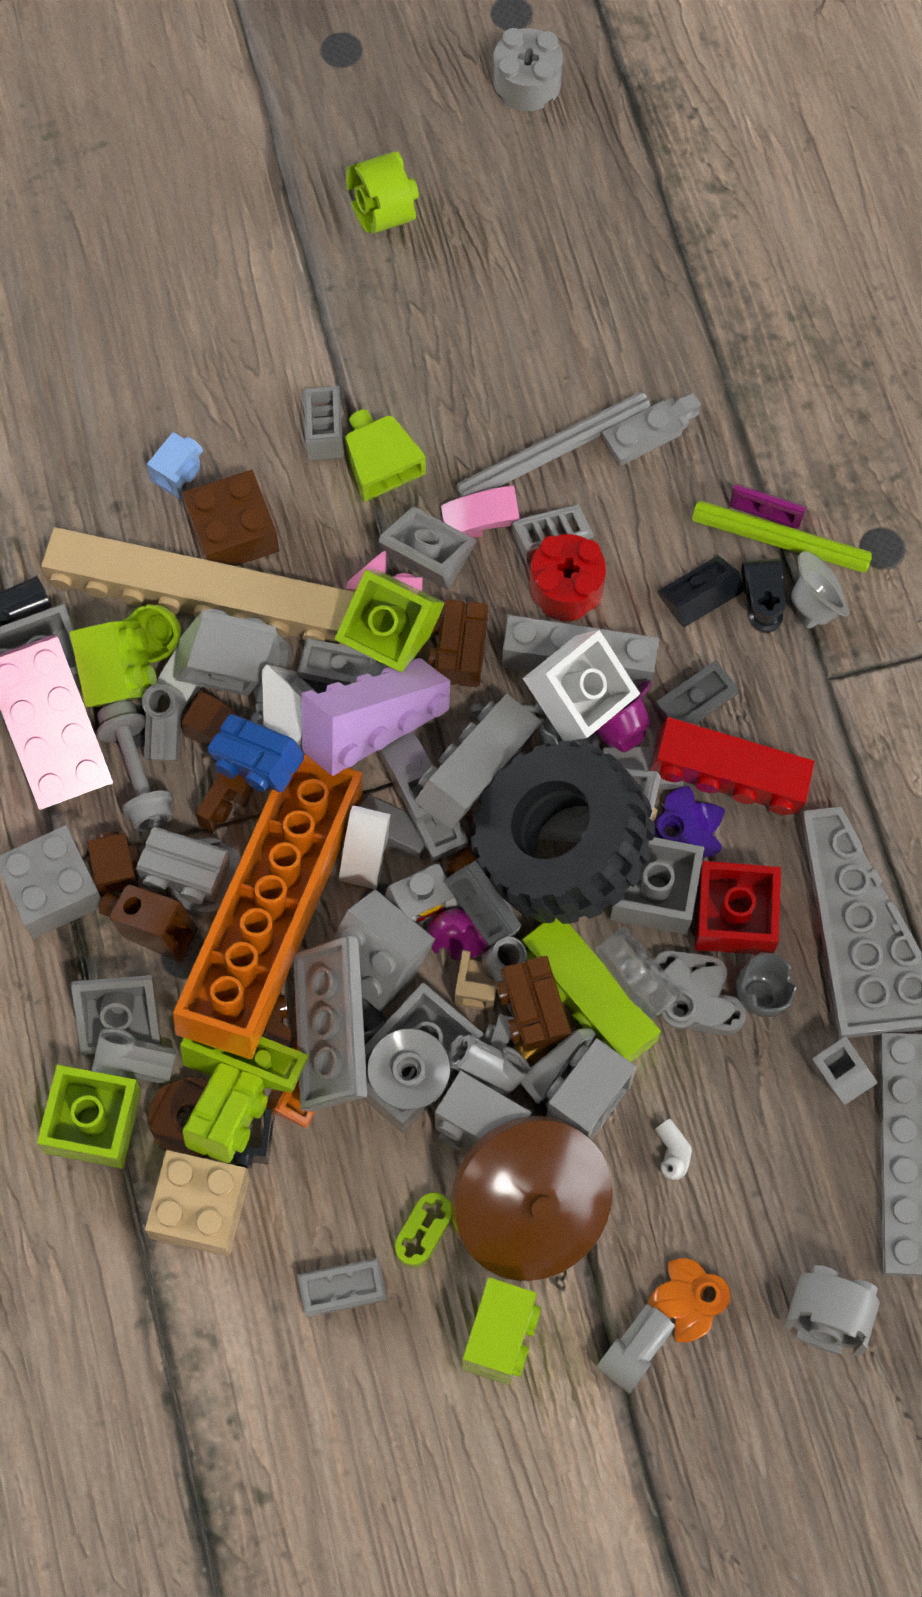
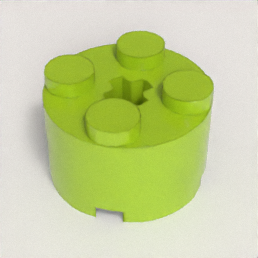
[346,151,419,234]

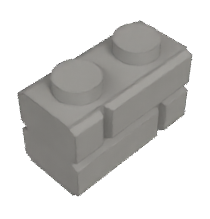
[137,827,230,904]

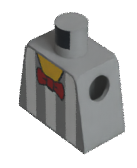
[385,864,462,930]

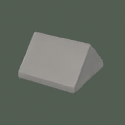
[378,506,477,590]
[71,975,161,1055]

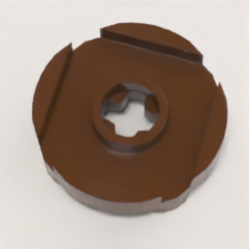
[148,1077,209,1158]

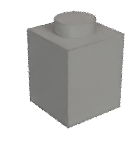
[812,1036,878,1105]

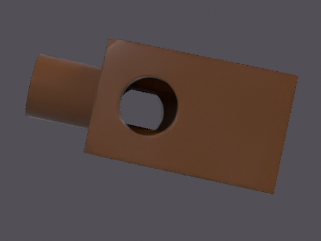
[99,885,198,963]

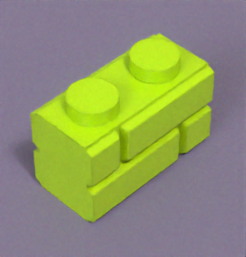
[183,1062,268,1164]

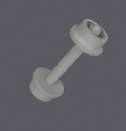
[96,701,173,832]

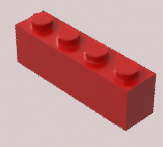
[649,717,815,815]

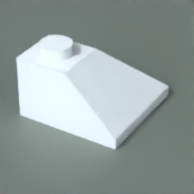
[262,664,318,752]

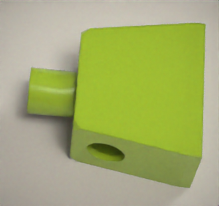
[345,409,426,502]

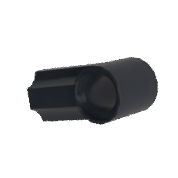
[0,576,52,627]

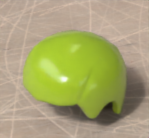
[123,604,181,663]

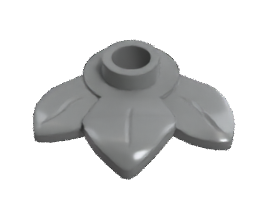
[660,958,736,1029]

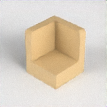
[454,950,497,1012]

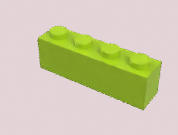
[522,918,661,1063]

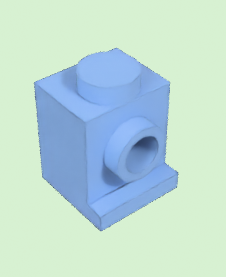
[147,432,203,500]

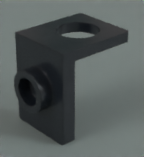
[228,1108,275,1168]

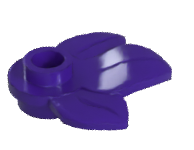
[654,786,725,858]

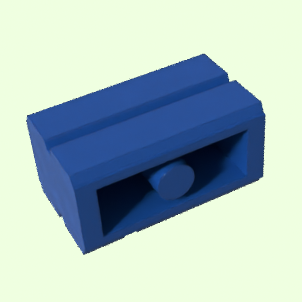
[208,714,304,793]

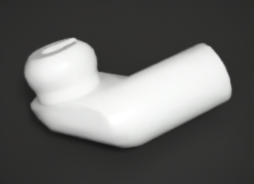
[655,1119,692,1180]

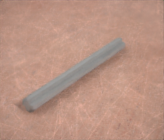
[456,392,651,498]

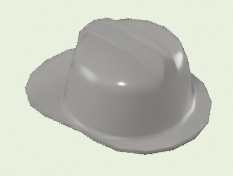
[790,552,850,629]

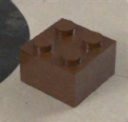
[182,469,280,566]

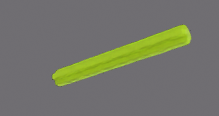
[692,501,872,573]

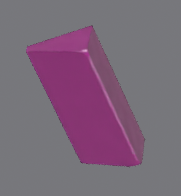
[729,483,807,529]

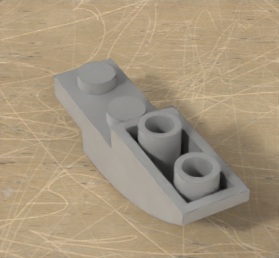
[377,732,468,862]

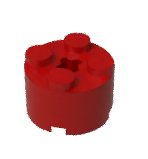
[529,534,606,621]

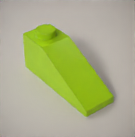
[180,1037,309,1093]

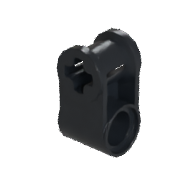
[741,558,786,633]

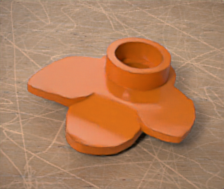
[648,1258,731,1343]

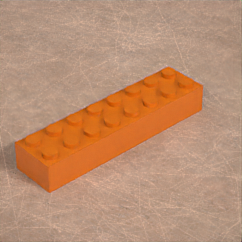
[173,754,363,1060]

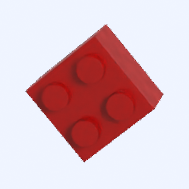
[694,861,781,955]

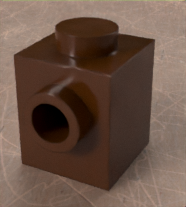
[87,832,140,897]

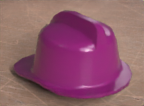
[595,680,652,753]

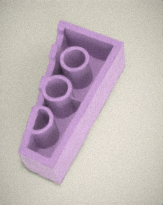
[302,658,450,776]

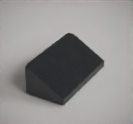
[657,555,743,627]

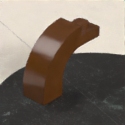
[181,691,253,833]

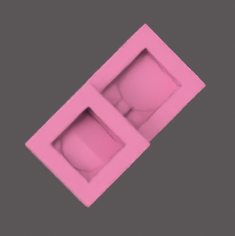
[441,485,520,538]

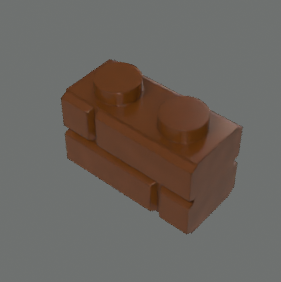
[428,599,488,687]
[496,956,571,1052]

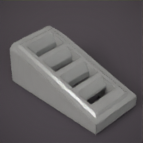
[304,386,344,461]
[511,504,594,564]
[521,1028,596,1104]

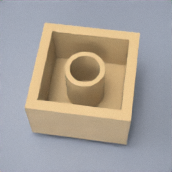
[145,1150,250,1257]

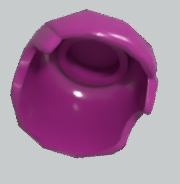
[426,908,489,960]

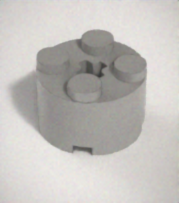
[493,28,563,111]
[785,1265,880,1355]

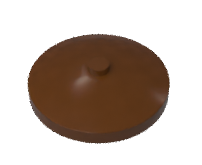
[451,1116,613,1281]

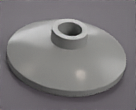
[368,1029,450,1110]

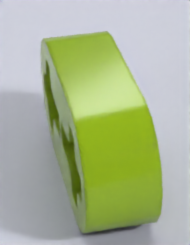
[395,1193,452,1268]

